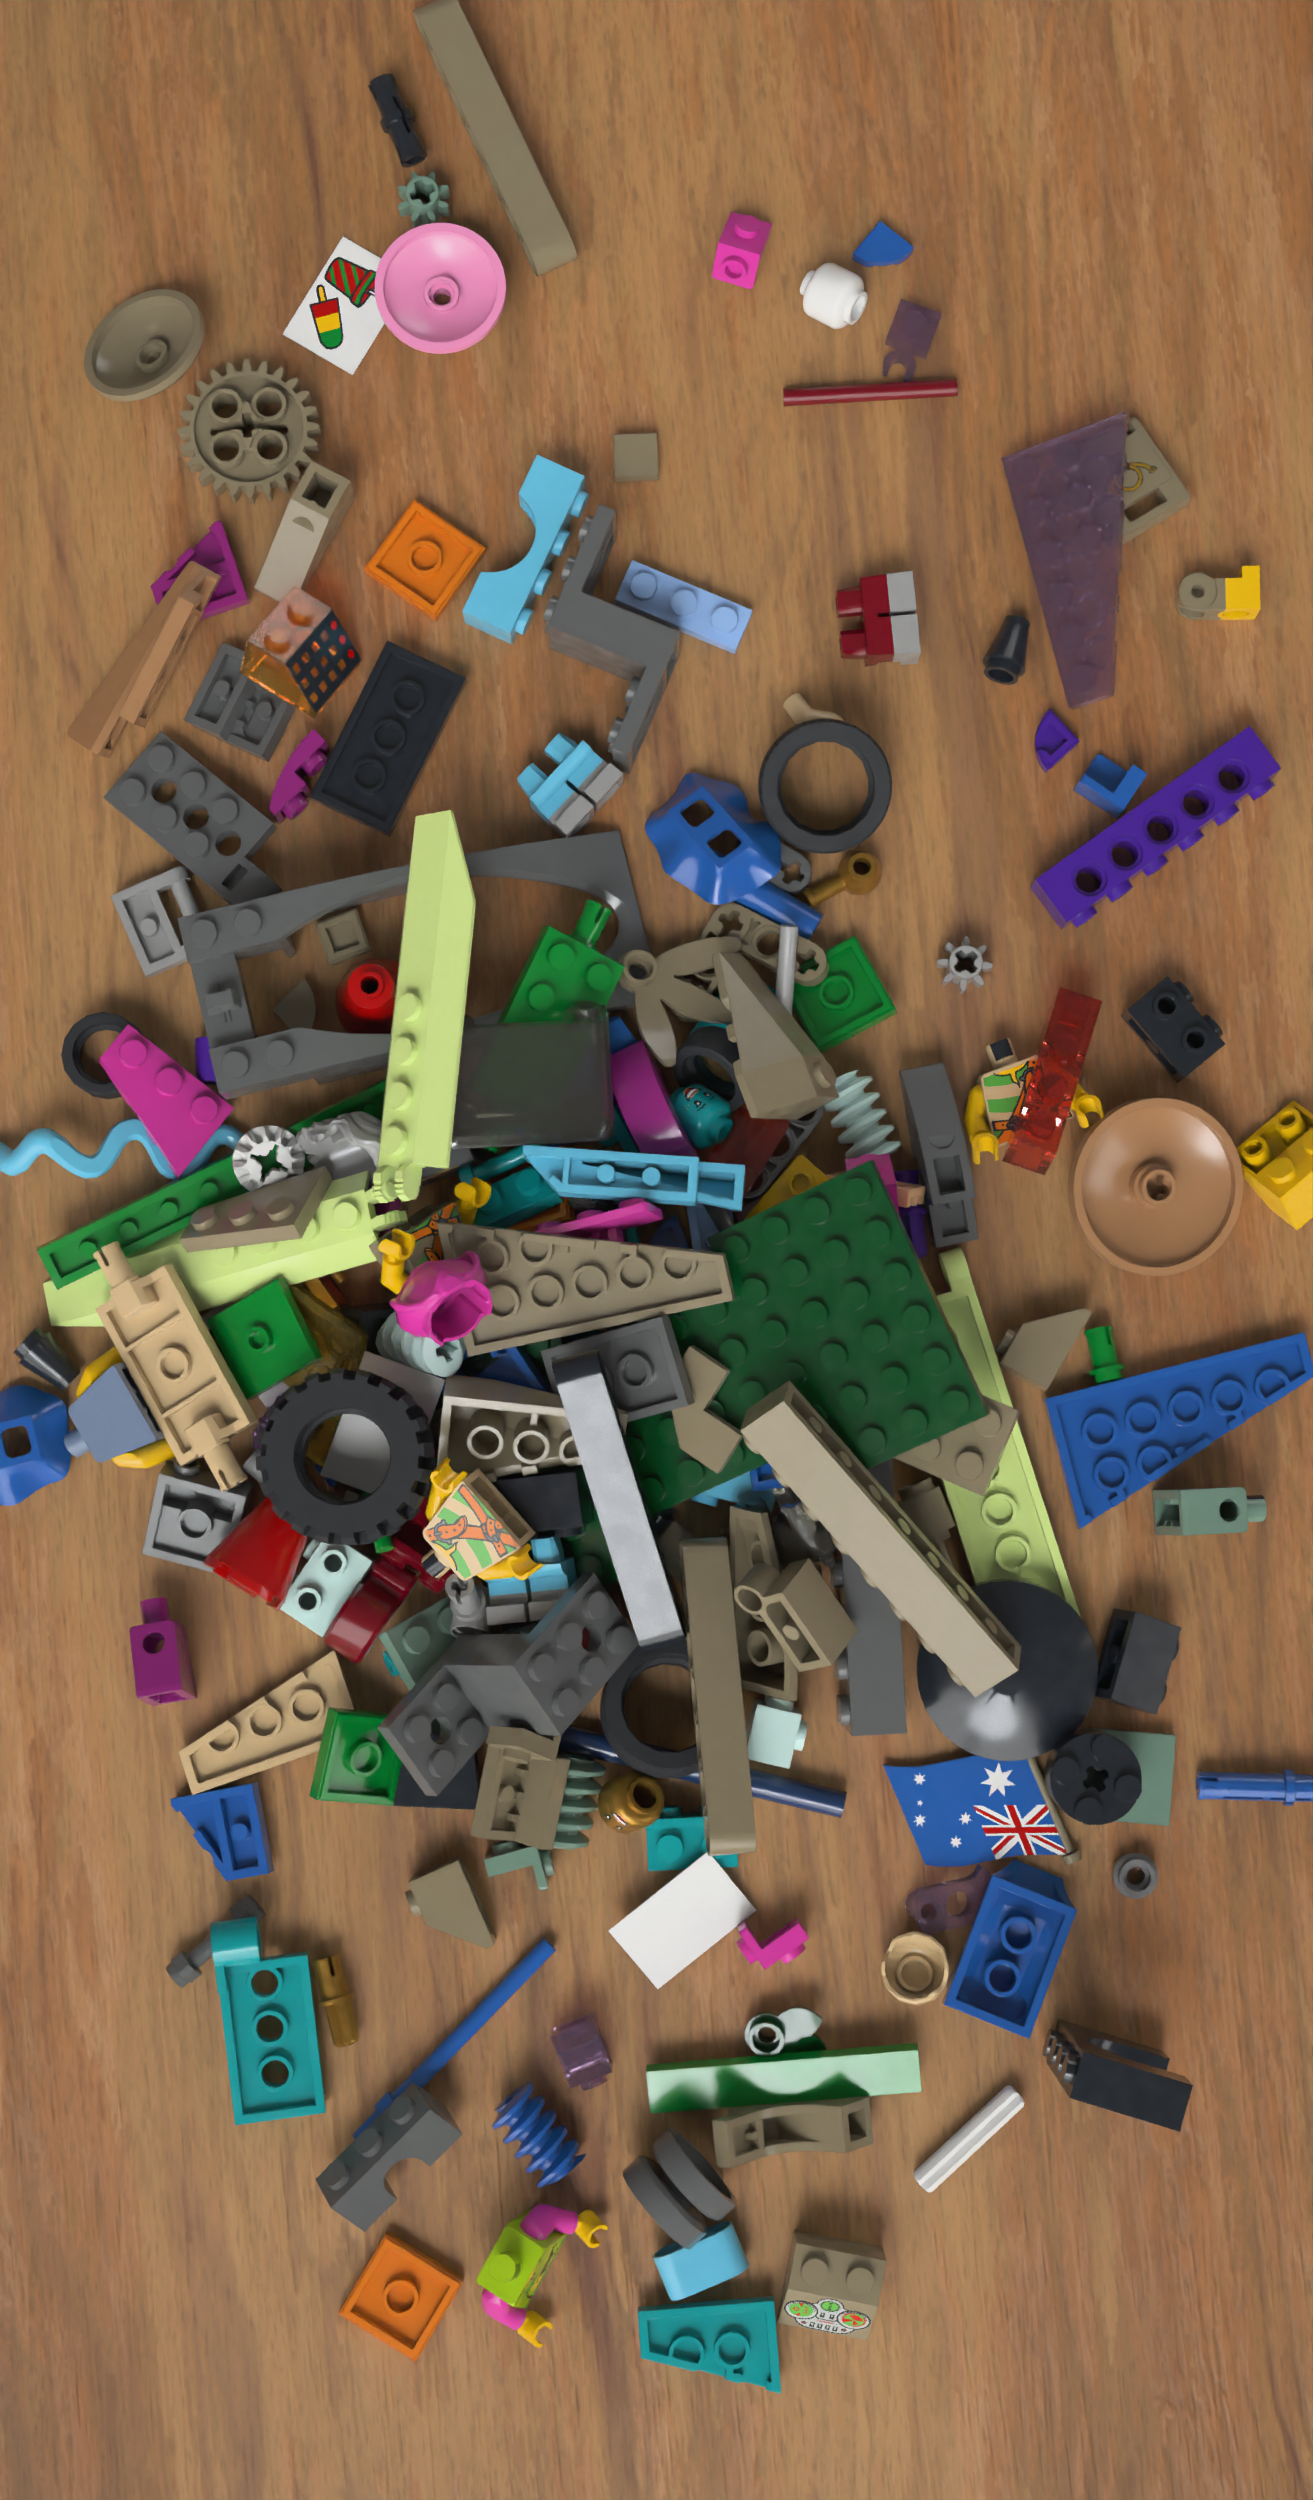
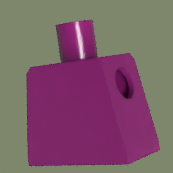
[129,1597,197,1706]

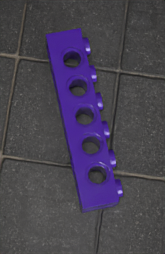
[1030,726,1281,930]

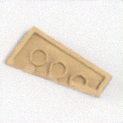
[178,1650,357,1795]

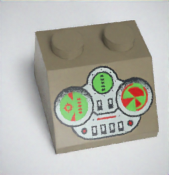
[777,2230,887,2340]

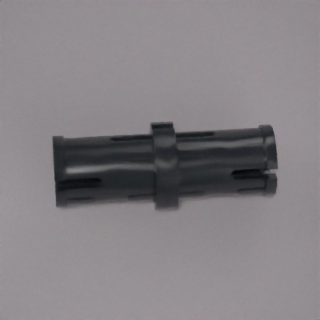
[368,73,427,168]

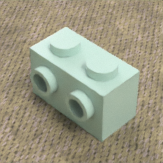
[280,1539,376,1637]
[746,1695,808,1769]

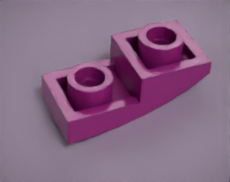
[269,729,330,824]

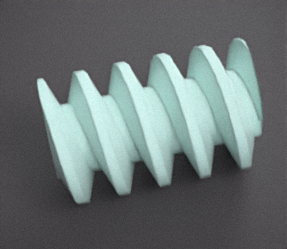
[824,1070,902,1159]
[375,1312,466,1377]

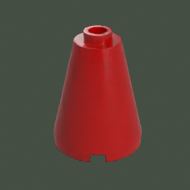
[335,958,399,1034]
[203,1497,308,1611]

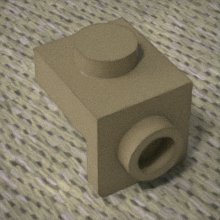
[486,1726,562,1764]

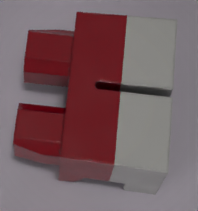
[835,571,921,667]

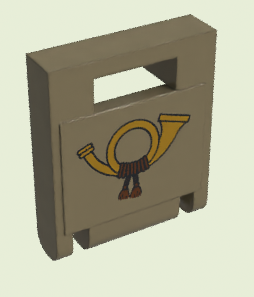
[1059,416,1191,549]

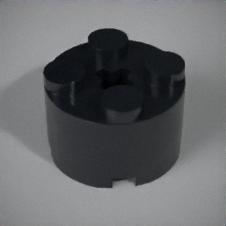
[1044,1729,1142,1825]

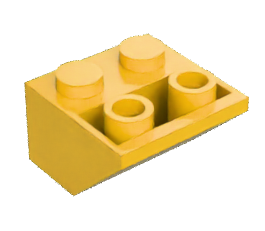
[1236,1100,1313,1230]

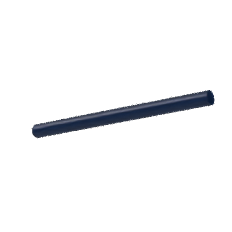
[558,1725,847,1818]

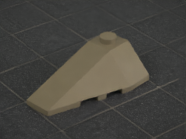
[712,952,839,1120]
[436,1375,628,1482]
[729,1506,799,1702]

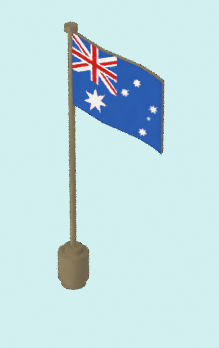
[883,1477,1082,1867]

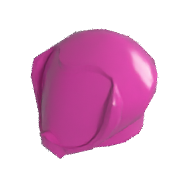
[390,1250,493,1346]

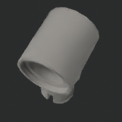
[445,1574,492,1638]

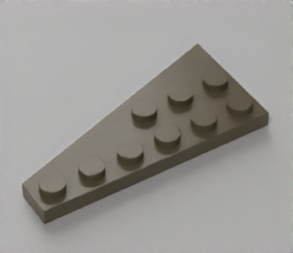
[436,1221,736,1357]

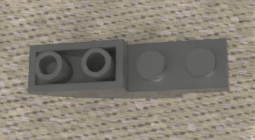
[899,1062,979,1248]

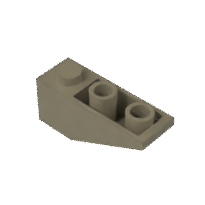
[254,460,355,610]

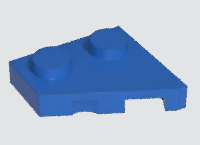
[170,1782,274,1881]

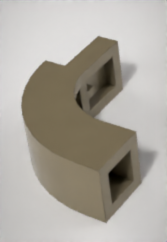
[712,2097,873,2169]

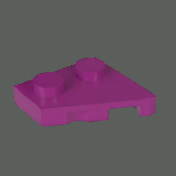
[151,520,250,621]

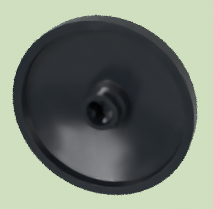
[916,1579,1098,1761]

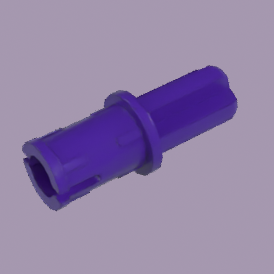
[894,1170,928,1258]

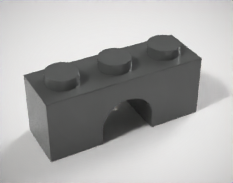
[315,2082,462,2232]

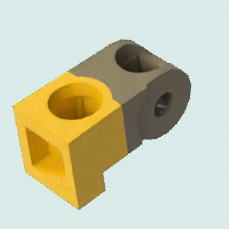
[1174,565,1261,620]

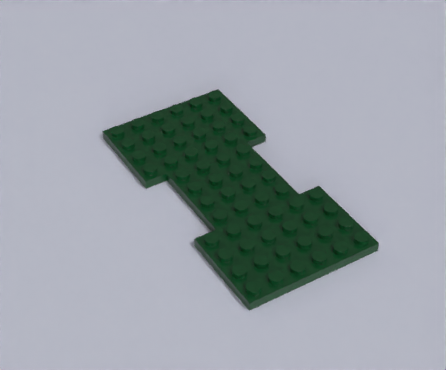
[425,1160,990,1632]

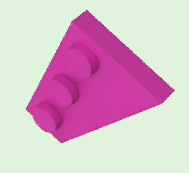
[99,1024,234,1179]

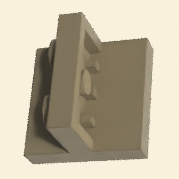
[470,1745,570,1850]

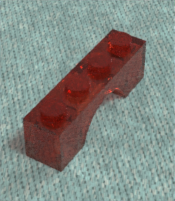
[1002,987,1102,1176]

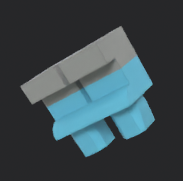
[517,733,624,838]
[485,1535,577,1625]

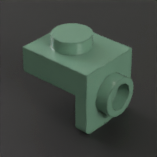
[484,1840,555,1891]

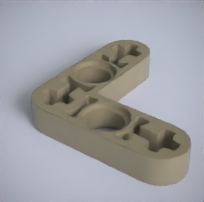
[669,903,829,1023]

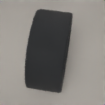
[61,1012,143,1099]
[672,1025,745,1111]

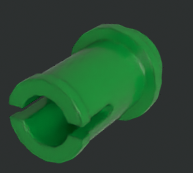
[1084,1326,1125,1384]

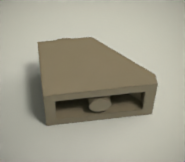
[995,1308,1092,1391]
[405,1855,497,1948]

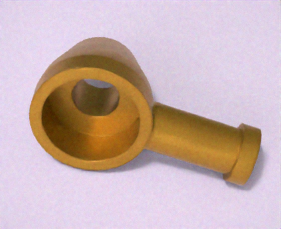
[802,850,882,909]

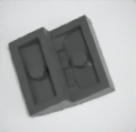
[184,643,307,762]

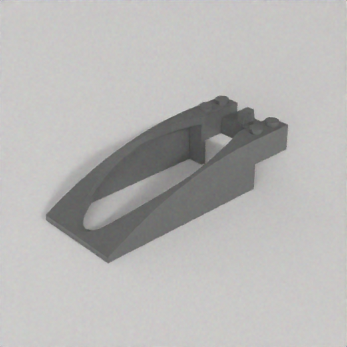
[177,830,649,1100]

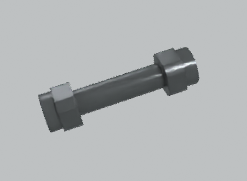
[166,1895,266,1988]

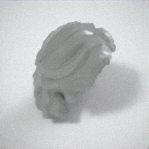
[296,1111,381,1187]

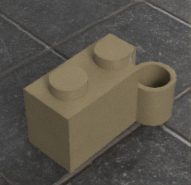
[734,1558,858,1672]

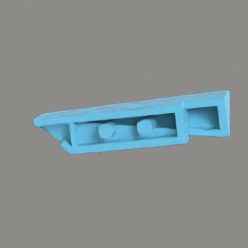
[523,1145,746,1211]

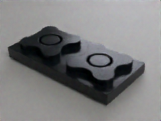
[310,641,467,837]

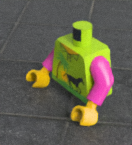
[476,2204,608,2348]

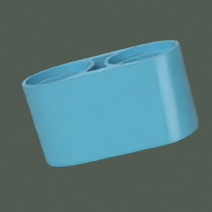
[652,2221,750,2301]

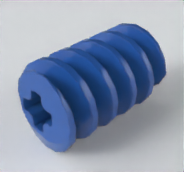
[492,2081,586,2188]

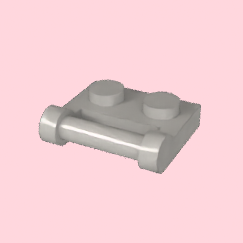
[111,866,200,979]

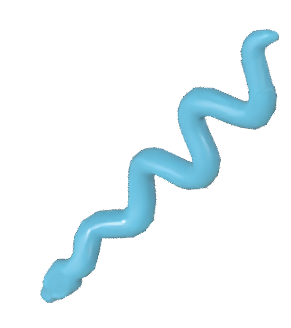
[0,1117,244,1180]

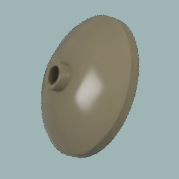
[84,289,205,402]

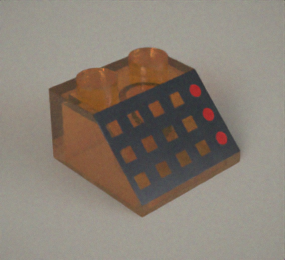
[240,586,362,719]

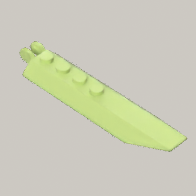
[372,810,476,1203]
[43,1171,408,1327]

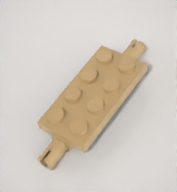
[93,1241,258,1492]

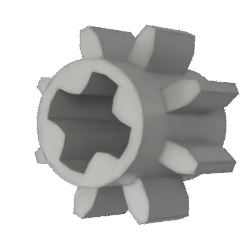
[936,936,993,994]

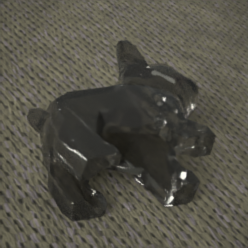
[745,1487,837,1577]

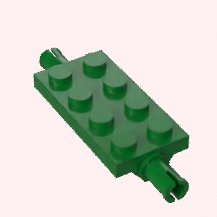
[466,899,625,1153]

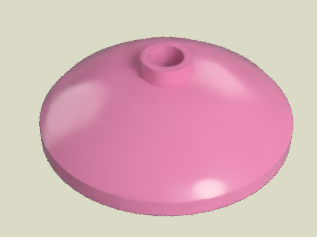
[374,223,506,354]

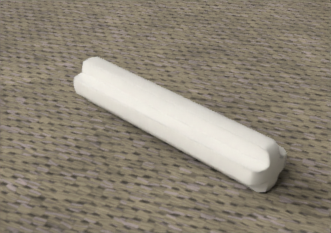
[914,2085,1025,2193]

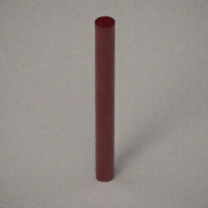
[783,378,958,407]

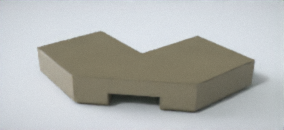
[671,1345,743,1474]

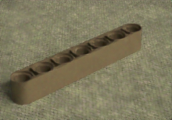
[413,0,577,277]
[679,1536,756,1856]

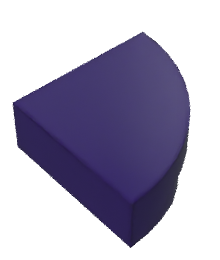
[1034,709,1080,773]

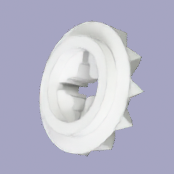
[232,1125,305,1191]

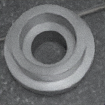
[1112,1853,1158,1899]

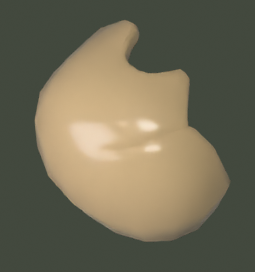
[881,1931,950,2006]

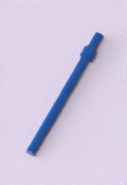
[352,1938,556,2139]

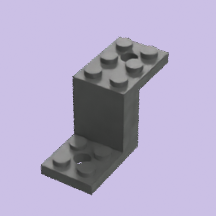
[543,504,680,774]
[377,1573,639,1796]

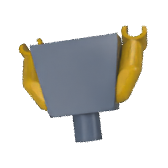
[64,1346,175,1469]

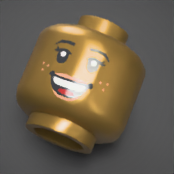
[597,1769,664,1834]

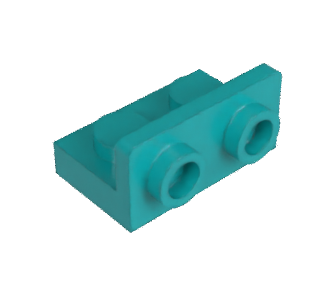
[646,1805,738,1871]

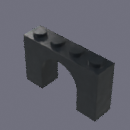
[1043,2019,1193,2132]

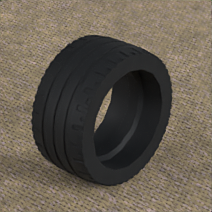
[758,719,892,854]
[600,1641,699,1778]

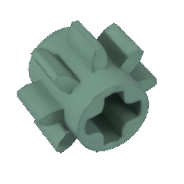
[398,172,450,228]

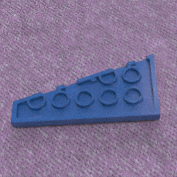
[1043,1332,1313,1529]

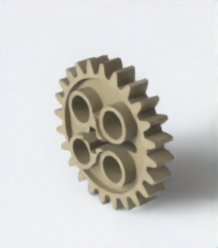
[177,359,321,504]

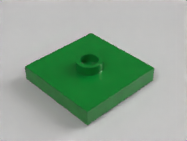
[792,935,897,1053]
[207,1278,323,1400]
[309,1707,402,1806]

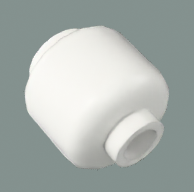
[800,263,868,329]

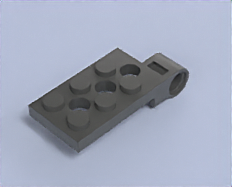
[104,731,283,905]

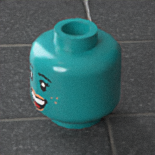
[670,1083,733,1150]

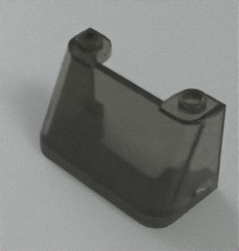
[451,1000,614,1149]

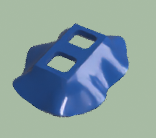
[645,772,782,905]
[0,1385,71,1506]

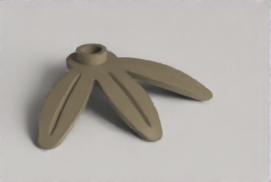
[617,937,742,1067]

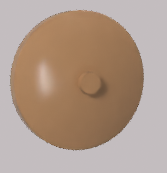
[1068,1097,1244,1276]

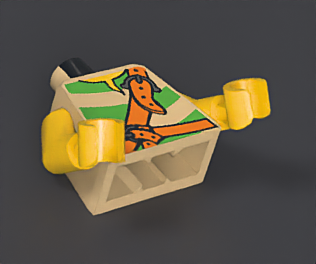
[963,1038,1104,1164]
[421,1457,543,1581]

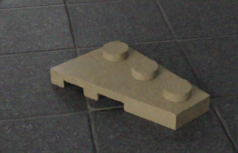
[179,1166,333,1253]

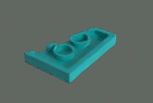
[638,2296,781,2394]

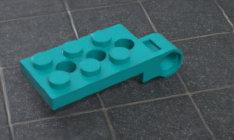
[210,1916,326,2125]

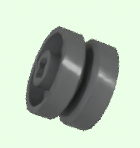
[623,2127,737,2250]

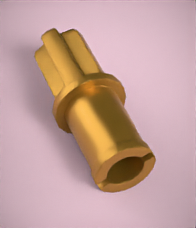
[311,1953,360,2048]

